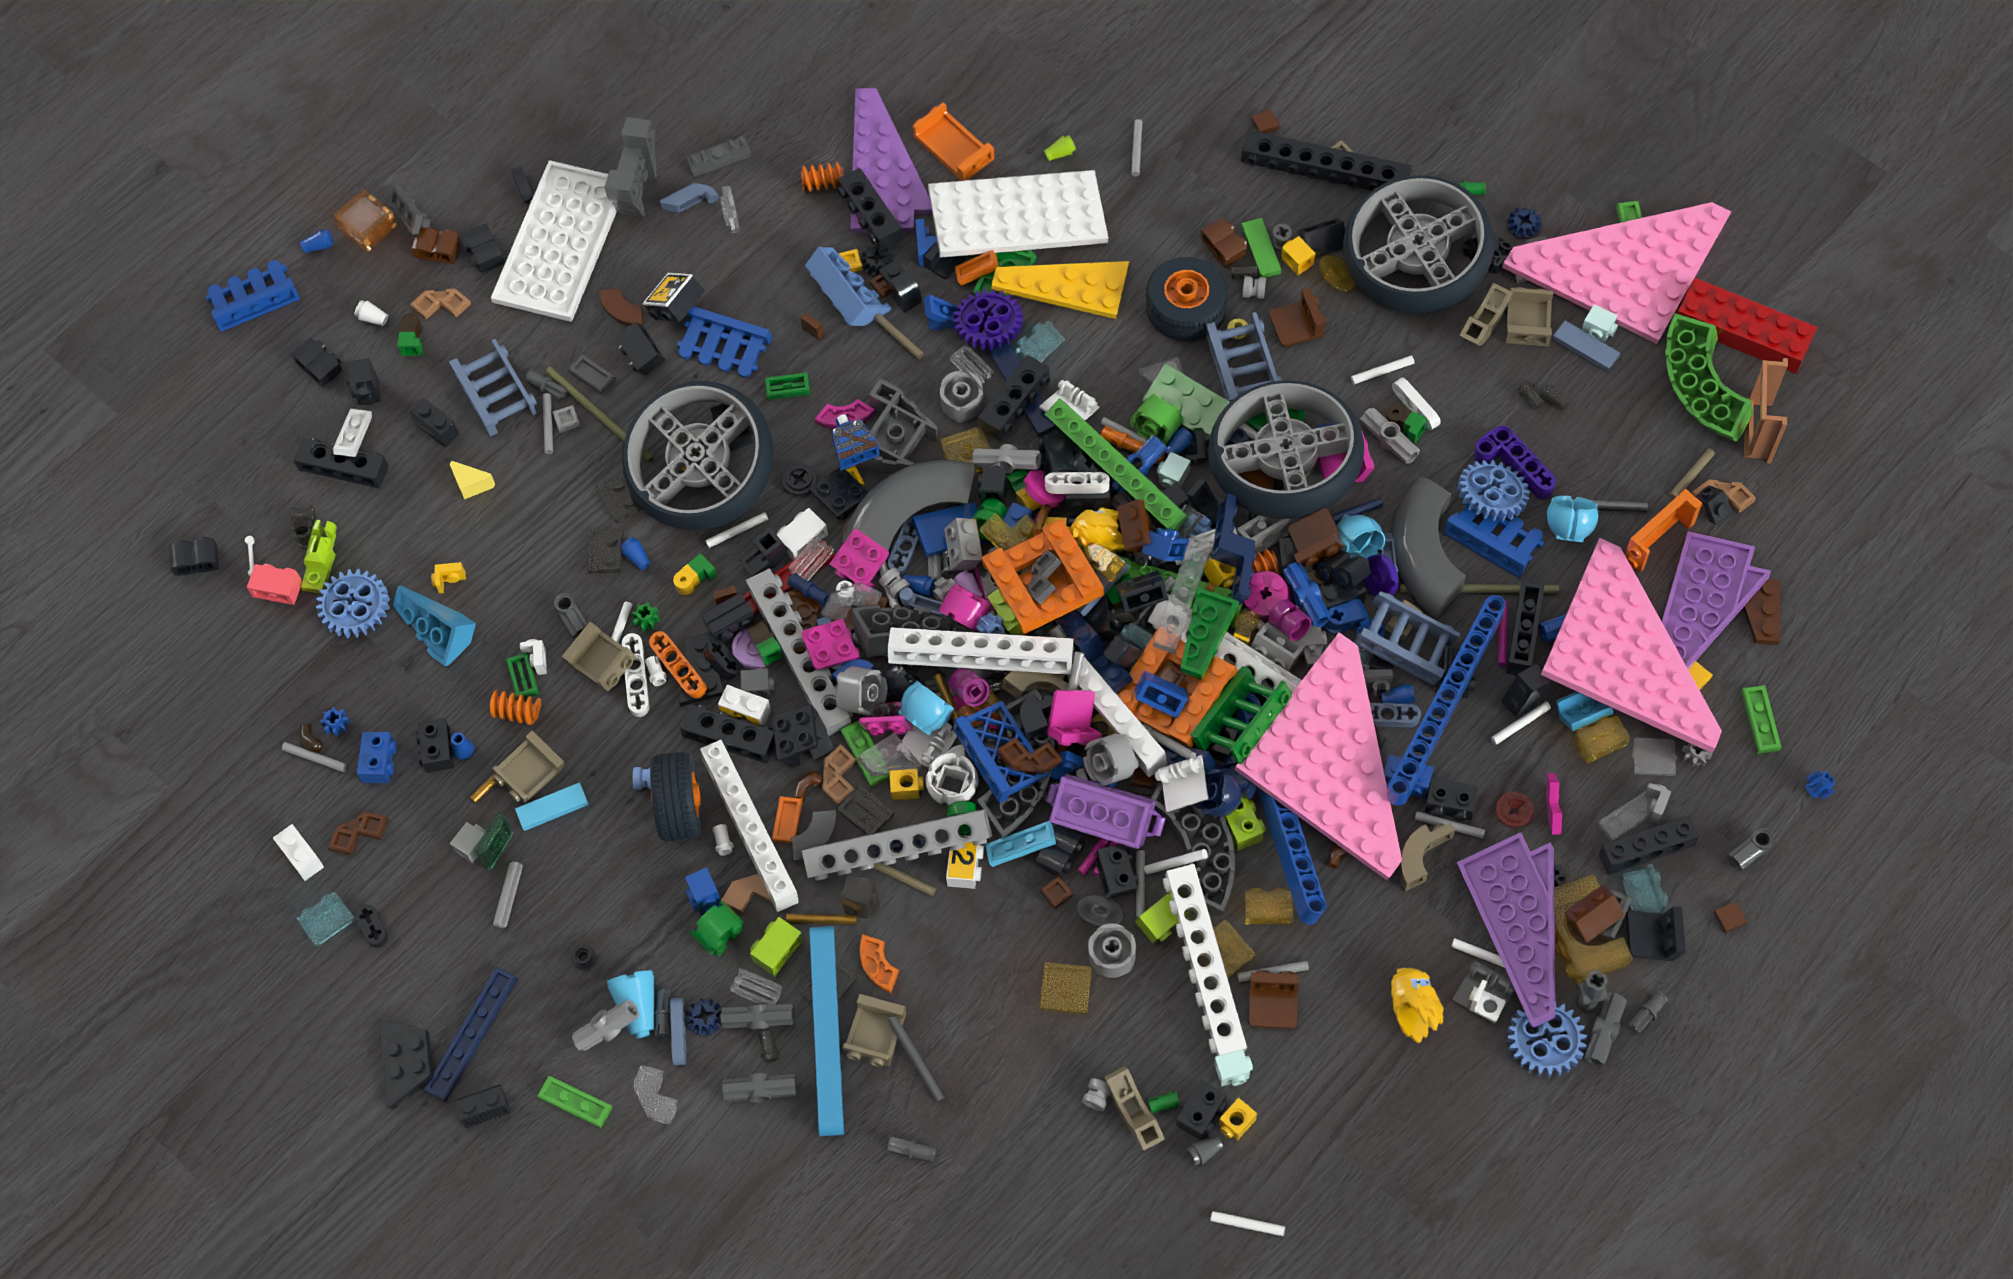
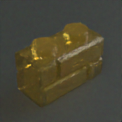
[1573,715,1630,764]
[1244,888,1294,925]

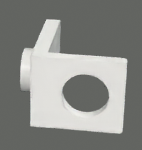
[1469,980,1506,1022]

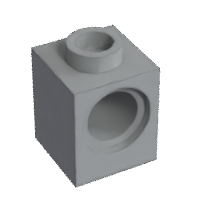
[450,822,489,863]

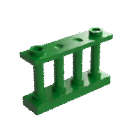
[1190,666,1292,765]

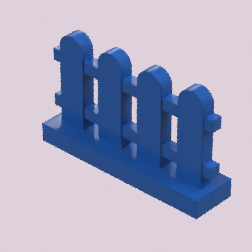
[205,260,300,332]
[677,306,773,378]
[1443,504,1544,578]

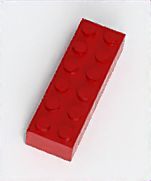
[1677,278,1817,374]

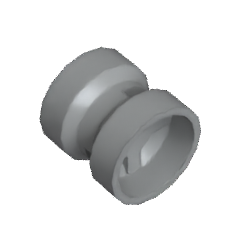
[1243,276,1266,299]
[879,568,910,599]
[1082,1078,1111,1111]

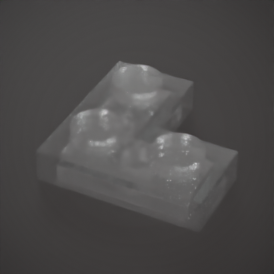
[720,186,740,233]

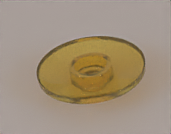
[1319,254,1355,291]

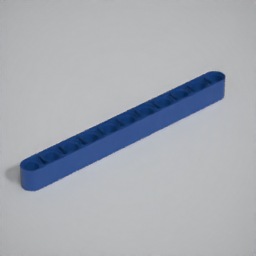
[1387,595,1506,806]
[1233,693,1327,925]

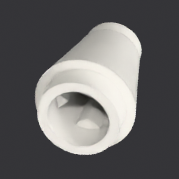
[355,300,389,326]

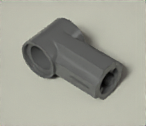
[554,593,587,639]
[1727,828,1774,871]

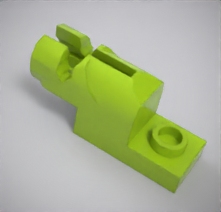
[301,520,337,594]

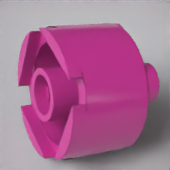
[1244,571,1293,621]
[939,583,992,632]

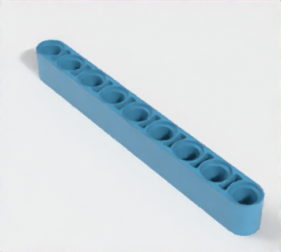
[810,926,844,1136]

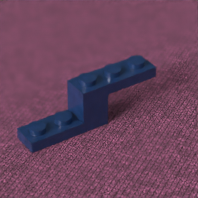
[1211,493,1257,606]
[1053,610,1133,694]
[1156,741,1257,799]

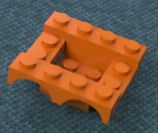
[981,518,1104,635]
[1116,627,1238,748]

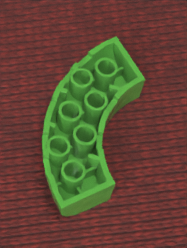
[1665,314,1753,442]

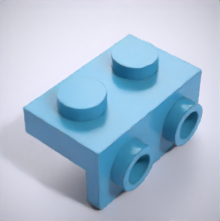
[1556,691,1613,731]

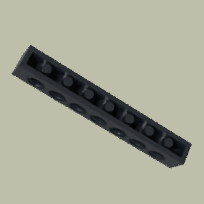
[1241,130,1412,191]

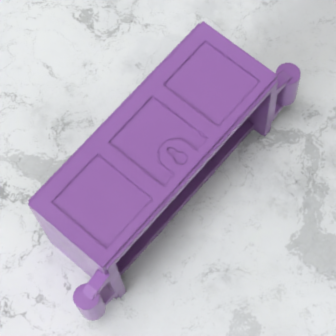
[1046,774,1166,849]

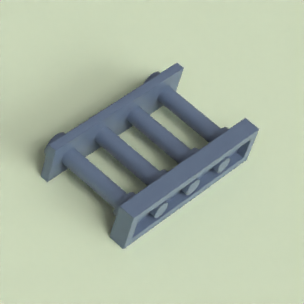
[1206,312,1282,402]
[449,339,537,437]
[1354,591,1461,686]

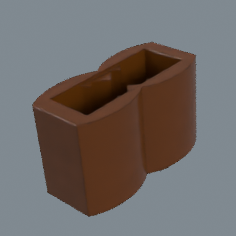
[1200,218,1247,268]
[411,227,461,264]

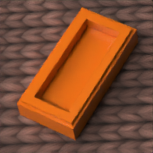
[955,250,999,286]
[772,796,803,844]

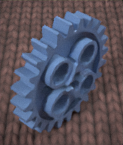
[1457,460,1530,521]
[316,569,390,638]
[1507,1001,1587,1078]

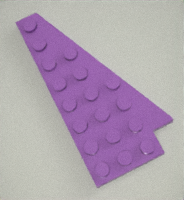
[851,88,932,233]
[1662,531,1771,669]
[1457,832,1555,1027]

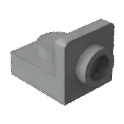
[1645,783,1672,824]

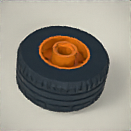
[1146,257,1228,341]
[650,751,701,842]

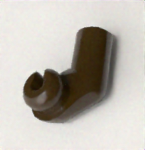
[300,723,323,752]

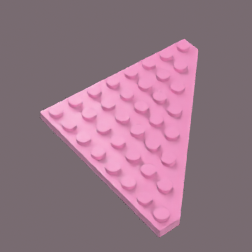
[1502,202,1731,344]
[1541,538,1722,753]
[1234,633,1402,880]

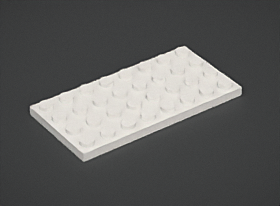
[491,161,617,322]
[928,170,1108,257]

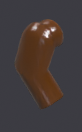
[793,771,822,801]
[1327,844,1350,868]

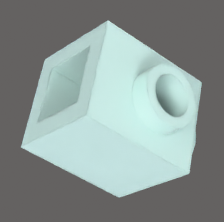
[1582,304,1618,343]
[1157,452,1191,489]
[1214,1049,1253,1086]

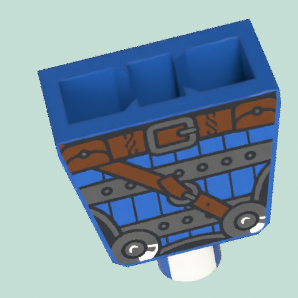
[832,414,880,470]

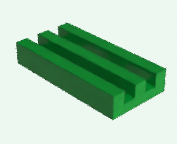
[765,372,810,400]
[506,652,539,700]

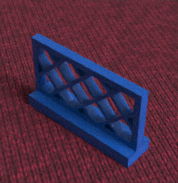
[953,701,1049,803]

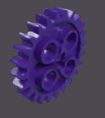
[953,289,1023,350]

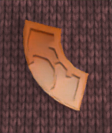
[859,934,899,994]

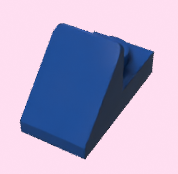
[915,219,937,267]
[924,295,957,330]

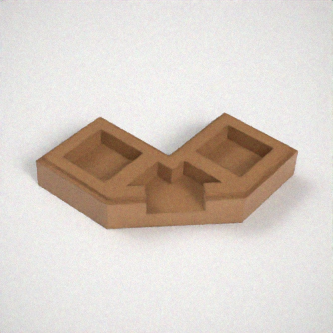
[410,288,471,320]
[1692,479,1756,514]
[822,744,857,807]
[721,874,772,913]

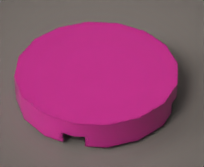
[1023,470,1065,508]

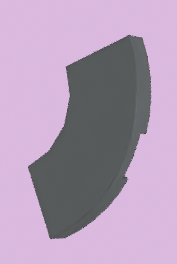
[791,810,836,861]

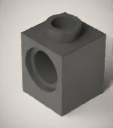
[740,669,774,699]

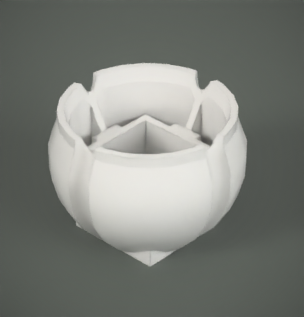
[926,753,979,806]

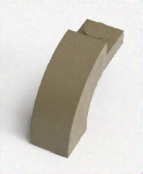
[1459,283,1513,346]
[1001,671,1069,699]
[1399,822,1455,891]
[1104,1066,1165,1151]

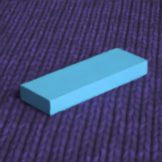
[515,782,589,831]
[986,821,1056,867]

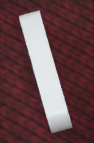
[1392,378,1441,431]
[1045,472,1110,494]

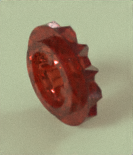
[1496,792,1534,828]

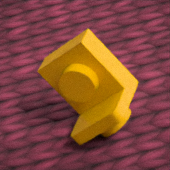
[431,562,466,594]

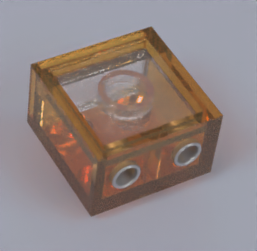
[333,189,397,252]

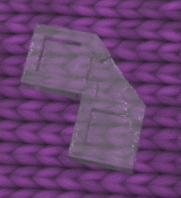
[821,582,882,621]
[633,1065,679,1125]

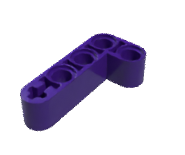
[1474,426,1556,500]

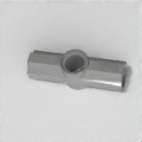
[1360,407,1420,464]
[973,444,1041,474]
[572,1000,640,1051]

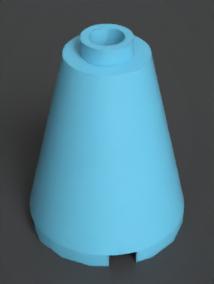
[607,970,654,1039]

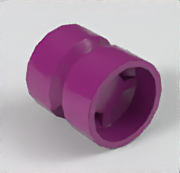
[1268,599,1312,641]
[949,668,989,706]

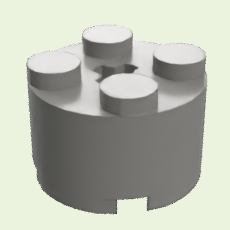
[940,371,984,423]
[836,666,887,716]
[1084,734,1139,786]
[1088,923,1136,978]

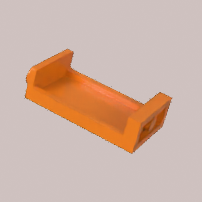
[913,103,994,181]
[1625,489,1702,573]

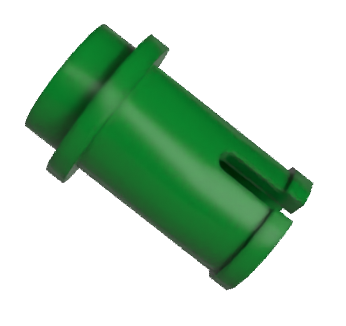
[1458,180,1486,195]
[1148,1091,1180,1114]

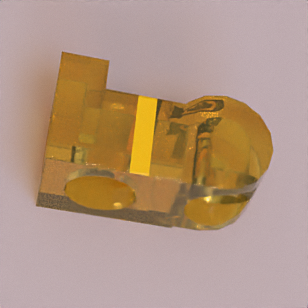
[1083,542,1126,582]
[1233,610,1259,647]

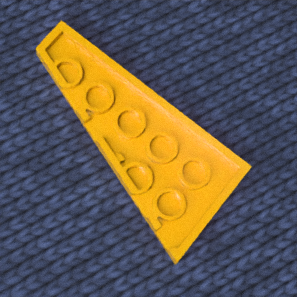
[991,261,1129,319]

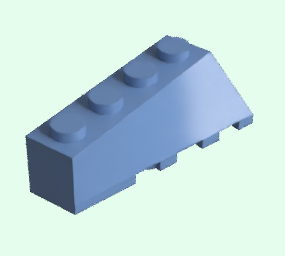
[805,247,892,326]

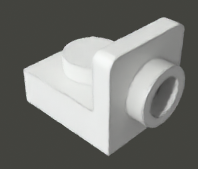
[520,639,547,675]

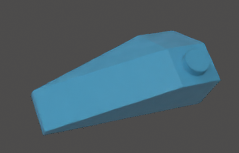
[393,586,476,666]

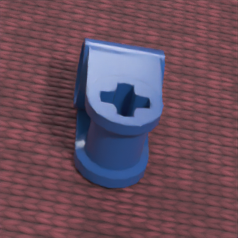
[1324,599,1370,635]

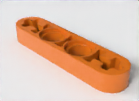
[649,631,707,699]

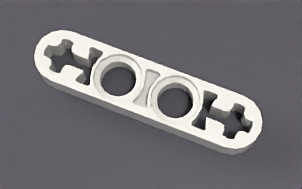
[622,633,650,717]

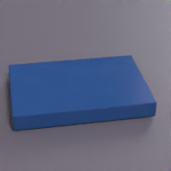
[912,502,989,557]

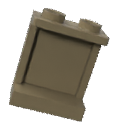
[1505,287,1553,347]
[562,622,636,692]
[492,731,565,805]
[842,994,907,1067]

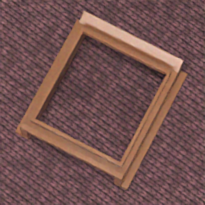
[1744,358,1788,464]

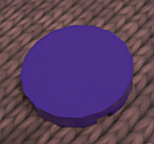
[1364,553,1399,596]

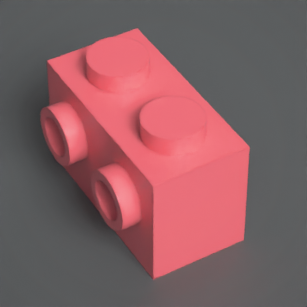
[247,564,302,605]

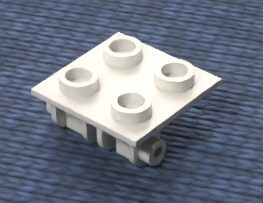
[1039,380,1100,420]
[896,723,957,768]
[1155,755,1208,812]

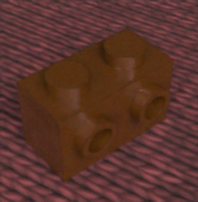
[1564,886,1625,943]

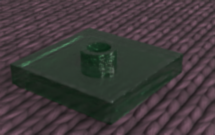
[474,812,514,870]

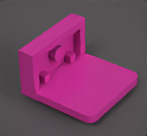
[1317,431,1374,482]
[830,529,889,593]
[802,619,860,670]
[1047,690,1102,746]
[859,702,913,735]

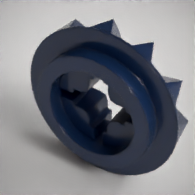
[1507,207,1542,238]
[686,998,722,1036]

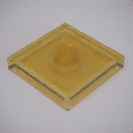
[940,426,990,472]
[1040,962,1092,1015]

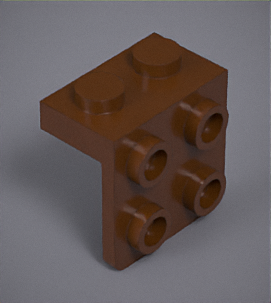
[1269,288,1327,347]
[1117,499,1152,552]
[1288,508,1345,567]
[1249,970,1299,1029]

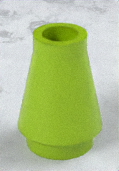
[1044,135,1076,162]

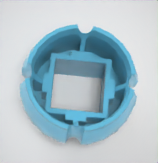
[1547,496,1599,542]
[1337,514,1385,559]
[898,680,954,735]

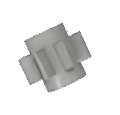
[932,577,956,603]
[1682,742,1712,767]

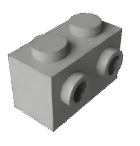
[944,518,982,571]
[1251,622,1305,672]

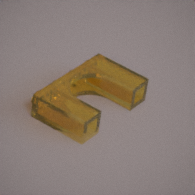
[1554,874,1633,985]

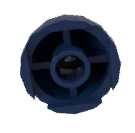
[1197,769,1241,817]

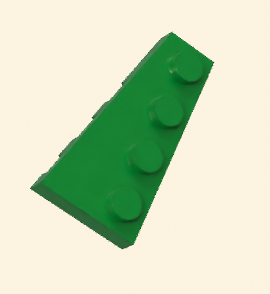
[1181,587,1239,680]

